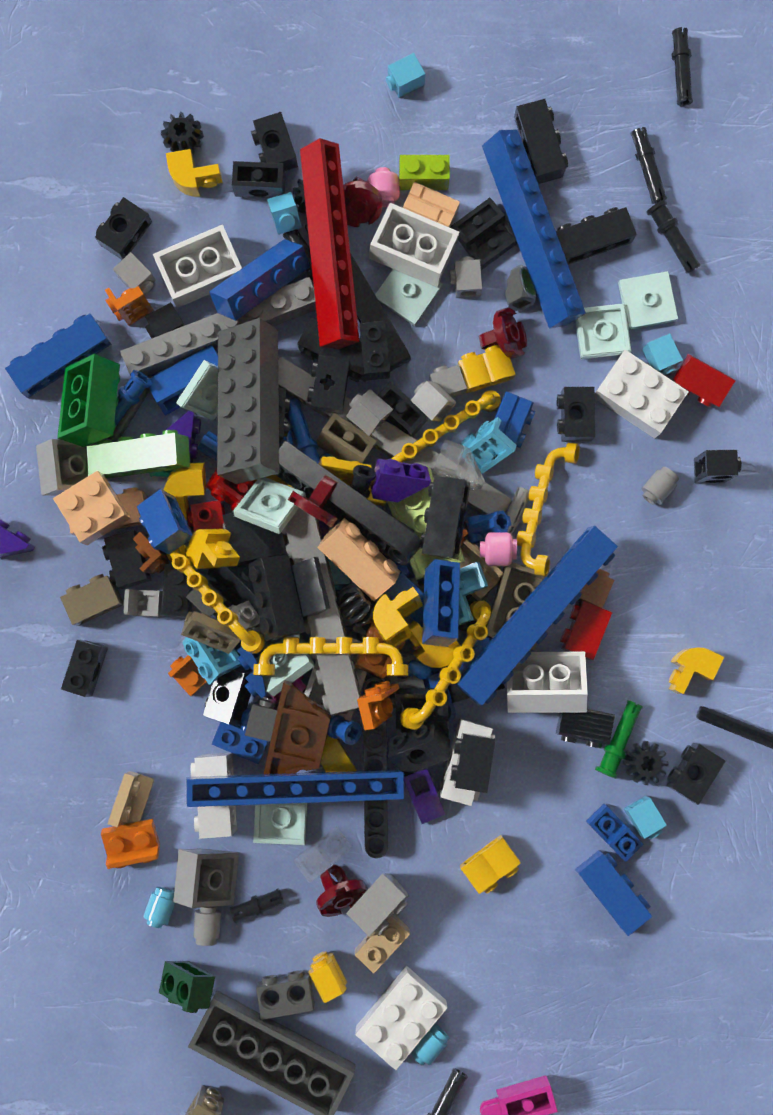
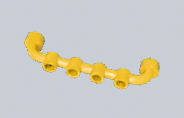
[386,390,501,463]
[517,442,580,577]
[167,544,265,654]
[400,601,491,730]
[253,637,408,676]

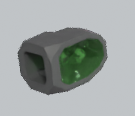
[505,265,537,311]

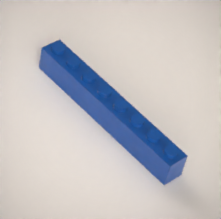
[482,129,586,329]
[455,526,618,706]
[186,770,404,807]

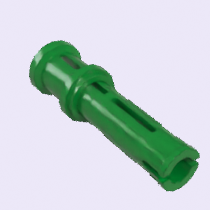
[595,700,643,779]

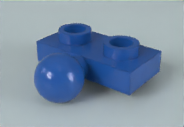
[212,708,269,764]

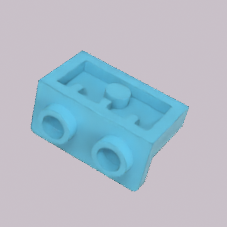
[459,417,517,475]
[183,637,241,685]

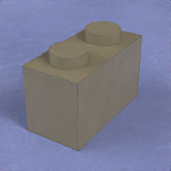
[316,413,377,464]
[60,574,123,626]

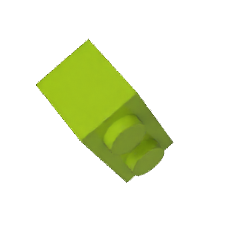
[399,155,450,190]

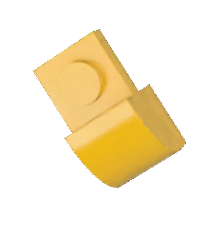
[166,149,223,197]
[164,463,207,520]
[185,529,240,569]
[373,587,423,647]
[408,621,460,668]
[669,647,724,694]
[321,734,357,772]

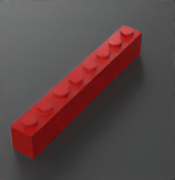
[300,138,360,349]

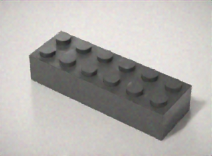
[217,318,279,484]
[188,991,355,1115]

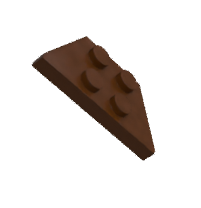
[264,680,331,774]

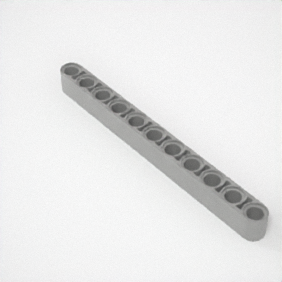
[278,357,512,514]

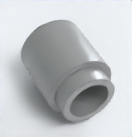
[642,467,679,505]
[193,906,221,946]

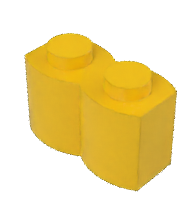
[457,345,516,393]
[460,835,521,894]
[308,951,347,1003]

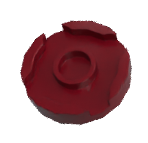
[343,177,382,227]
[479,307,527,359]
[287,475,337,528]
[316,864,367,917]

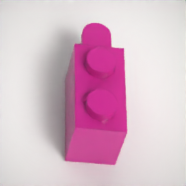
[480,1075,558,1115]

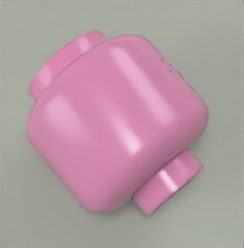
[367,167,400,207]
[480,532,517,566]

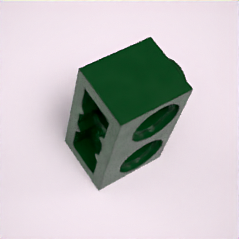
[159,961,215,1013]

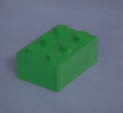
[57,354,120,447]

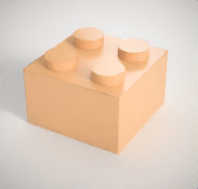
[53,471,131,545]

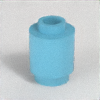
[143,887,175,928]
[412,1024,450,1065]

